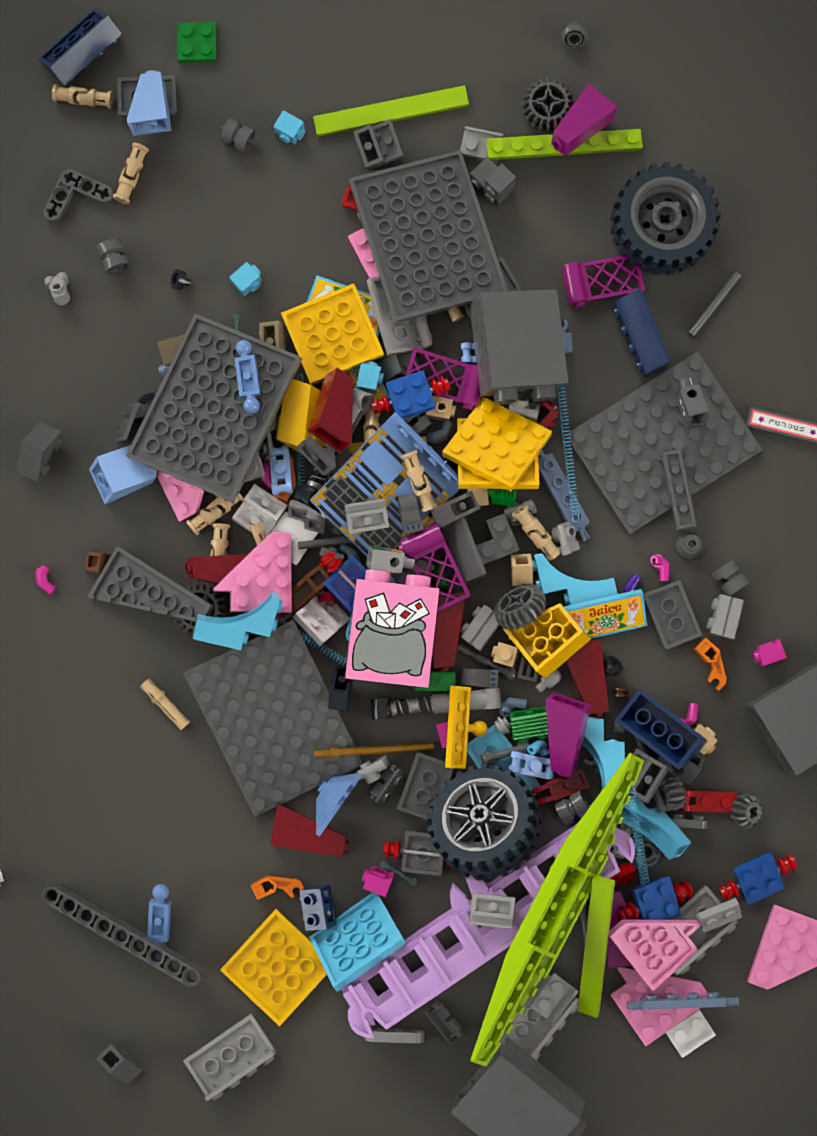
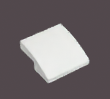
[232,484,288,537]
[272,511,318,566]
[293,590,350,646]

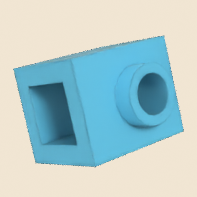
[273,110,305,144]
[229,262,262,296]
[356,361,384,394]

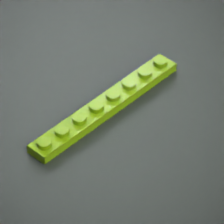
[486,129,643,160]

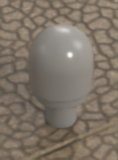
[535,669,561,693]

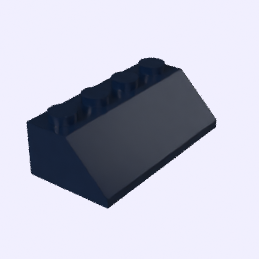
[38,8,122,86]
[612,288,671,378]
[615,689,708,770]

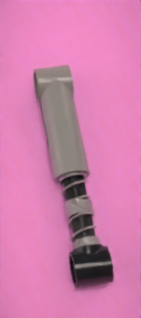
[295,388,373,509]
[370,688,502,720]

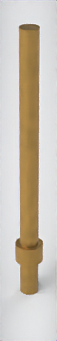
[313,742,434,759]

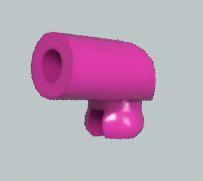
[680,703,699,727]

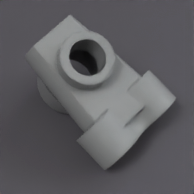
[44,272,70,305]
[509,394,541,420]
[504,499,537,526]
[552,521,580,556]
[357,755,390,784]

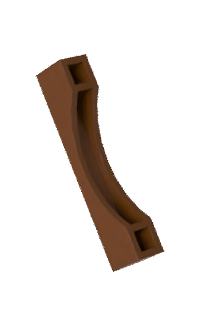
[231,564,329,649]

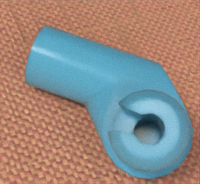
[527,740,550,758]

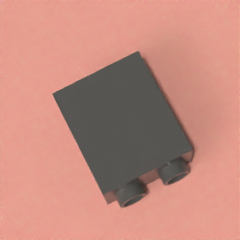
[469,289,569,405]
[745,662,817,776]
[451,1037,587,1136]

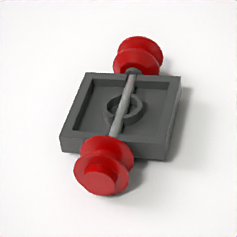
[383,830,450,876]

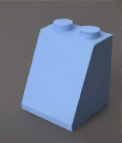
[127,70,172,136]
[89,445,157,505]

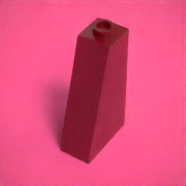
[308,367,353,452]
[185,554,248,585]
[432,592,465,672]
[565,640,609,718]
[270,804,350,857]

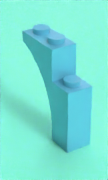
[532,553,618,606]
[193,592,283,650]
[582,717,625,790]
[621,793,691,860]

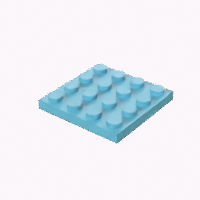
[309,892,406,992]

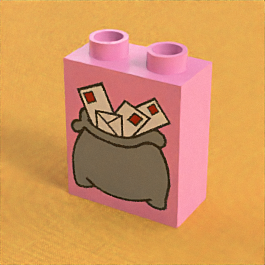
[345,570,439,688]

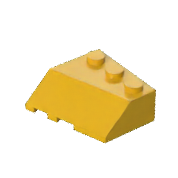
[276,379,325,454]
[503,604,591,678]

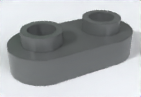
[669,813,708,829]

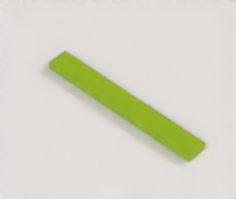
[313,85,469,137]
[578,875,615,1018]

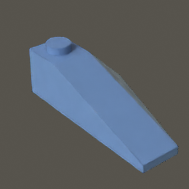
[316,773,362,837]

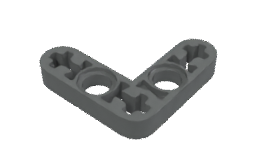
[43,169,114,224]

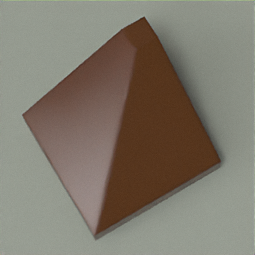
[84,551,111,573]

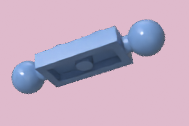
[234,340,261,414]
[147,884,171,956]

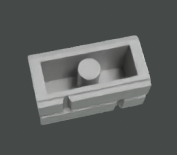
[706,594,744,640]
[460,605,500,652]

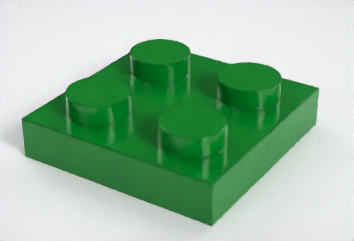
[177,22,217,63]

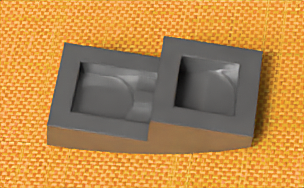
[288,500,326,534]

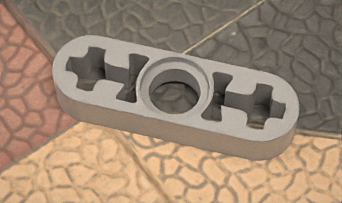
[365,1028,425,1043]

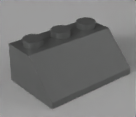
[441,517,486,584]

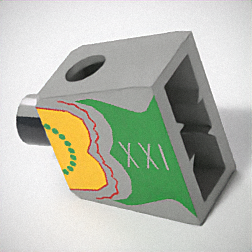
[366,545,415,573]

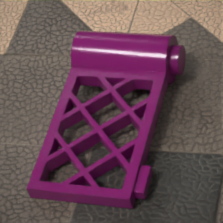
[561,255,645,309]
[405,347,481,411]
[398,523,471,612]

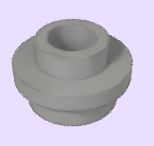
[494,716,511,735]

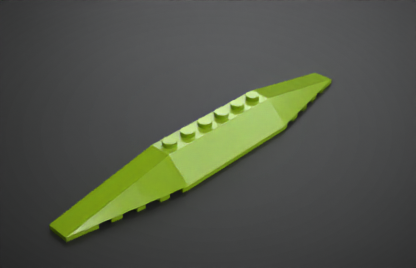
[471,753,644,1066]

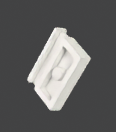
[666,1009,716,1058]

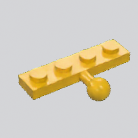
[445,686,487,769]

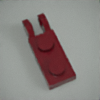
[531,769,590,806]

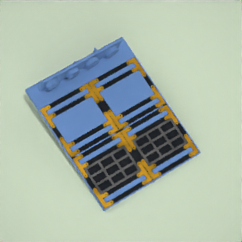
[310,412,459,561]

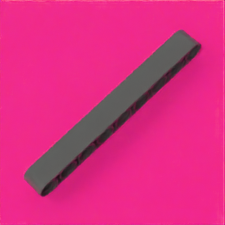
[42,884,205,987]

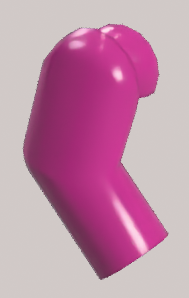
[260,461,272,490]
[650,554,670,581]
[35,565,56,595]

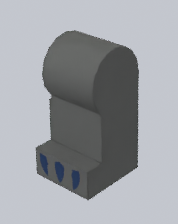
[397,493,424,533]
[460,669,498,688]

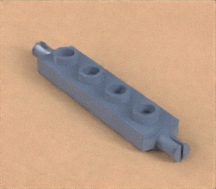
[538,450,590,542]
[627,992,739,1010]

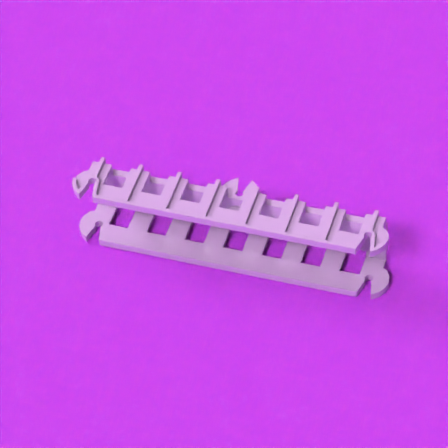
[341,823,635,1038]

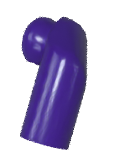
[623,574,641,593]

